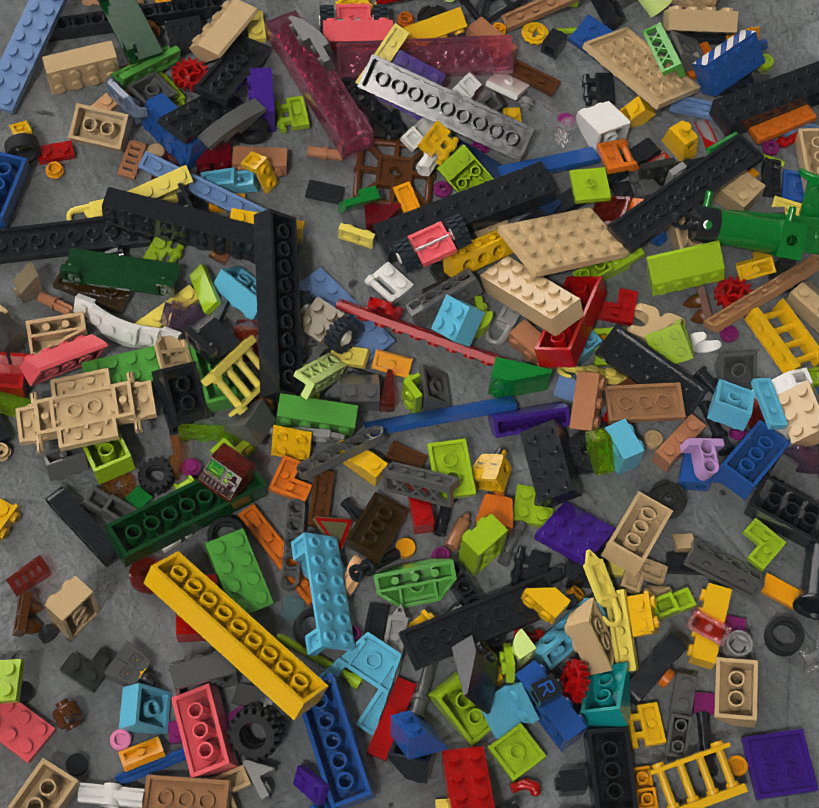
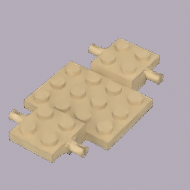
[15,368,157,454]

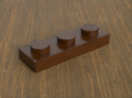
[507,59,561,97]
[308,471,335,528]

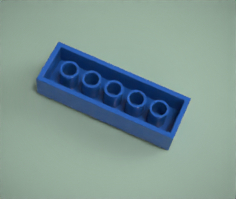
[302,673,377,808]

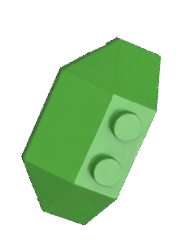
[373,559,457,608]

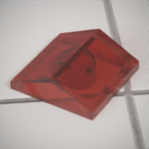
[593,196,632,226]

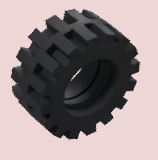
[138,457,174,496]

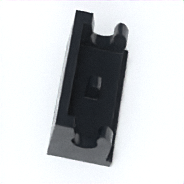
[761,157,781,198]

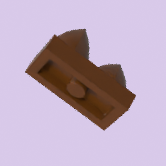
[683,286,713,324]
[12,591,44,637]

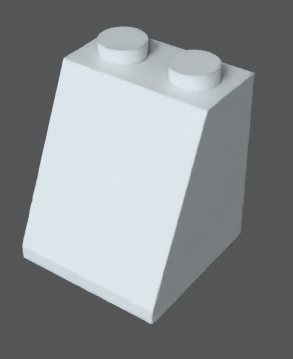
[575,101,631,153]

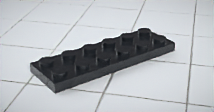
[194,34,272,106]
[157,96,245,144]
[594,323,710,419]

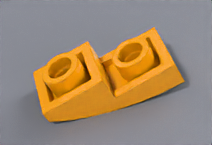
[633,766,658,808]

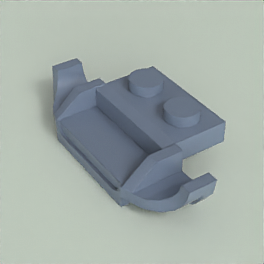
[106,76,148,125]

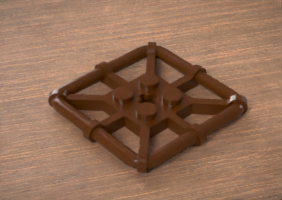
[352,138,435,206]

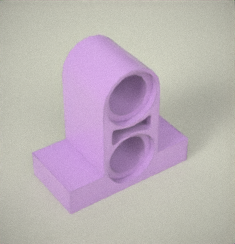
[680,438,725,481]

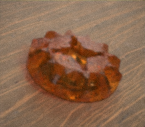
[102,473,134,500]

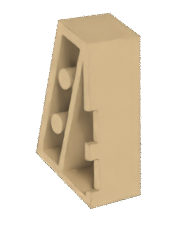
[25,312,88,355]

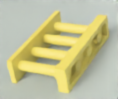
[201,335,260,417]

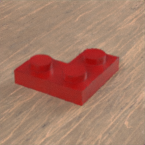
[596,288,638,326]

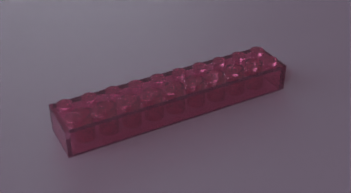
[264,10,375,159]
[336,35,514,81]

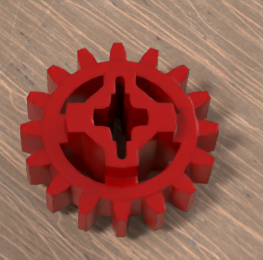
[172,57,208,92]
[713,275,754,309]
[560,659,590,705]

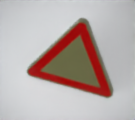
[313,516,353,553]

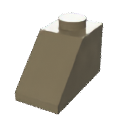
[12,262,43,304]

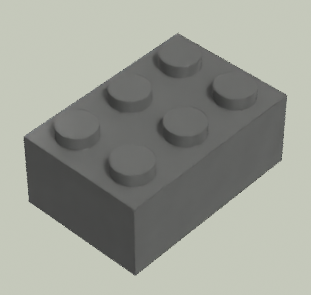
[169,650,238,696]

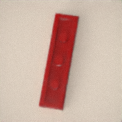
[366,677,417,762]

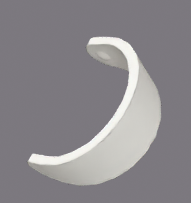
[690,332,722,353]

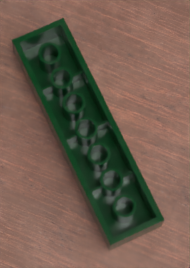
[105,455,267,568]

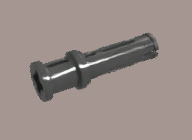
[409,662,438,720]

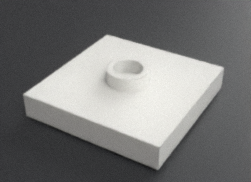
[485,71,530,100]

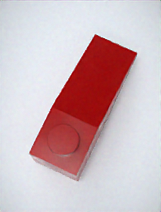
[405,483,435,535]

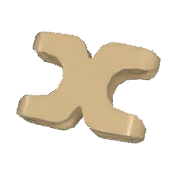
[626,303,687,344]

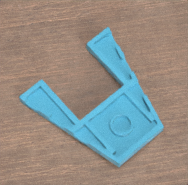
[318,632,402,736]

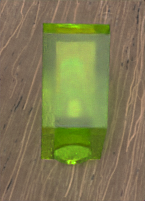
[585,428,615,476]

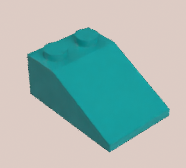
[580,662,631,729]

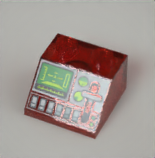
[198,442,256,503]

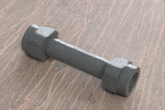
[497,520,527,567]

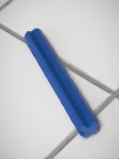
[115,748,186,786]

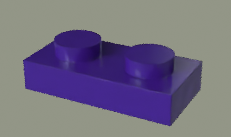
[293,764,330,806]

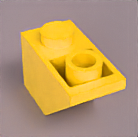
[619,96,656,128]
[521,587,571,624]

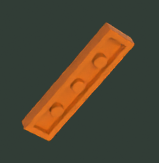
[748,104,817,145]

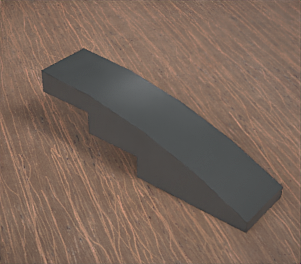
[197,98,267,151]

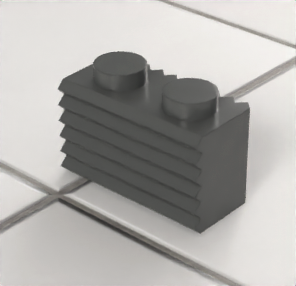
[42,447,89,482]

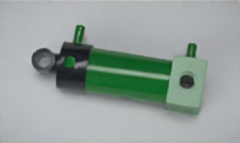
[671,190,809,261]

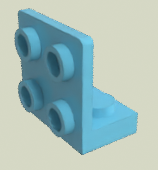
[481,682,539,739]

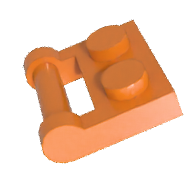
[596,139,639,174]

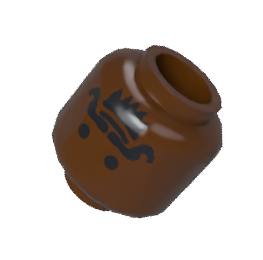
[52,698,84,732]

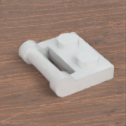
[364,262,414,305]

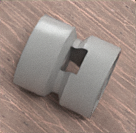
[721,630,753,659]

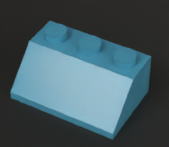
[213,266,257,320]

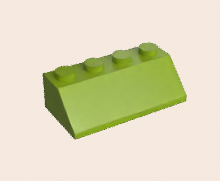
[646,240,725,296]

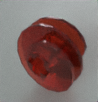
[129,557,159,595]

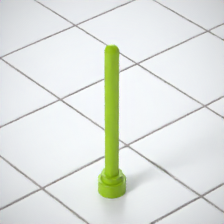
[276,633,364,690]

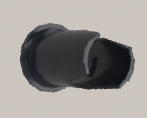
[792,543,819,620]

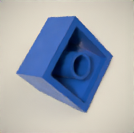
[391,711,447,760]

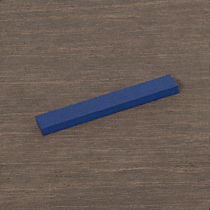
[497,147,600,176]

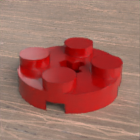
[367,297,405,320]

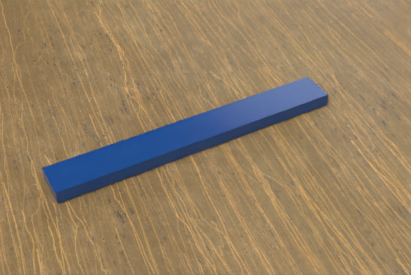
[363,396,517,436]

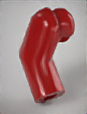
[777,131,798,148]
[514,629,545,643]
[509,778,542,797]

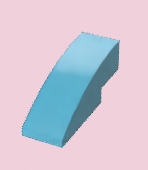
[201,167,259,193]

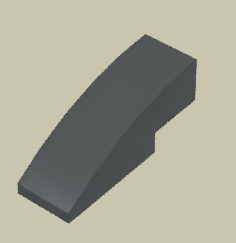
[80,486,136,522]

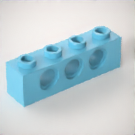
[533,597,608,670]

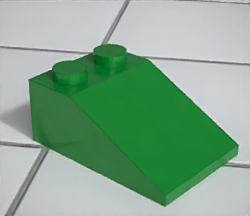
[488,357,552,398]

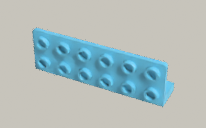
[291,532,355,656]

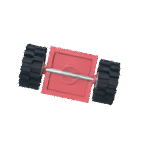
[319,4,388,34]
[392,213,472,274]

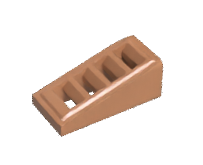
[117,140,147,180]

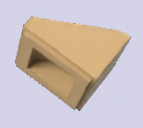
[672,533,694,553]

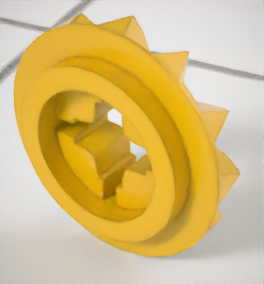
[521,22,549,46]

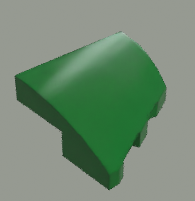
[337,185,380,214]

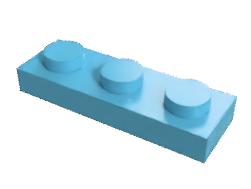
[751,378,788,430]

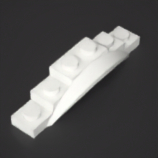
[399,72,482,152]
[73,293,182,348]

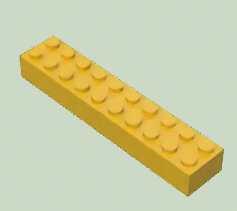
[143,551,328,720]

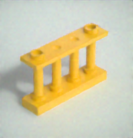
[744,298,819,374]
[647,740,748,808]

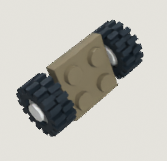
[300,290,359,354]

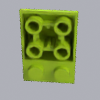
[435,144,494,193]

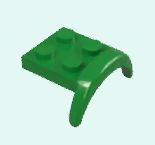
[799,168,819,217]

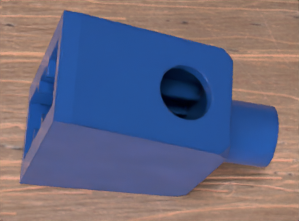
[677,453,722,491]

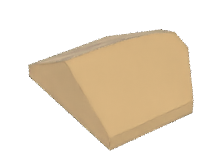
[154,336,193,369]

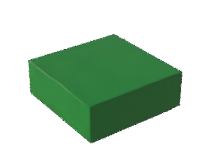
[124,485,153,509]

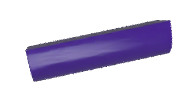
[488,401,570,438]

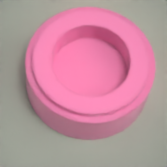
[110,729,132,752]

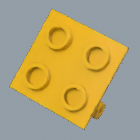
[271,425,312,461]

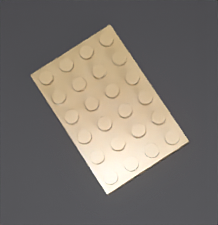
[582,27,701,110]
[497,207,629,278]

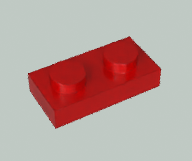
[38,140,75,165]

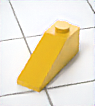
[337,440,388,487]

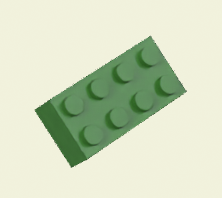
[188,344,245,414]
[81,346,160,392]
[275,393,358,439]
[204,528,274,615]

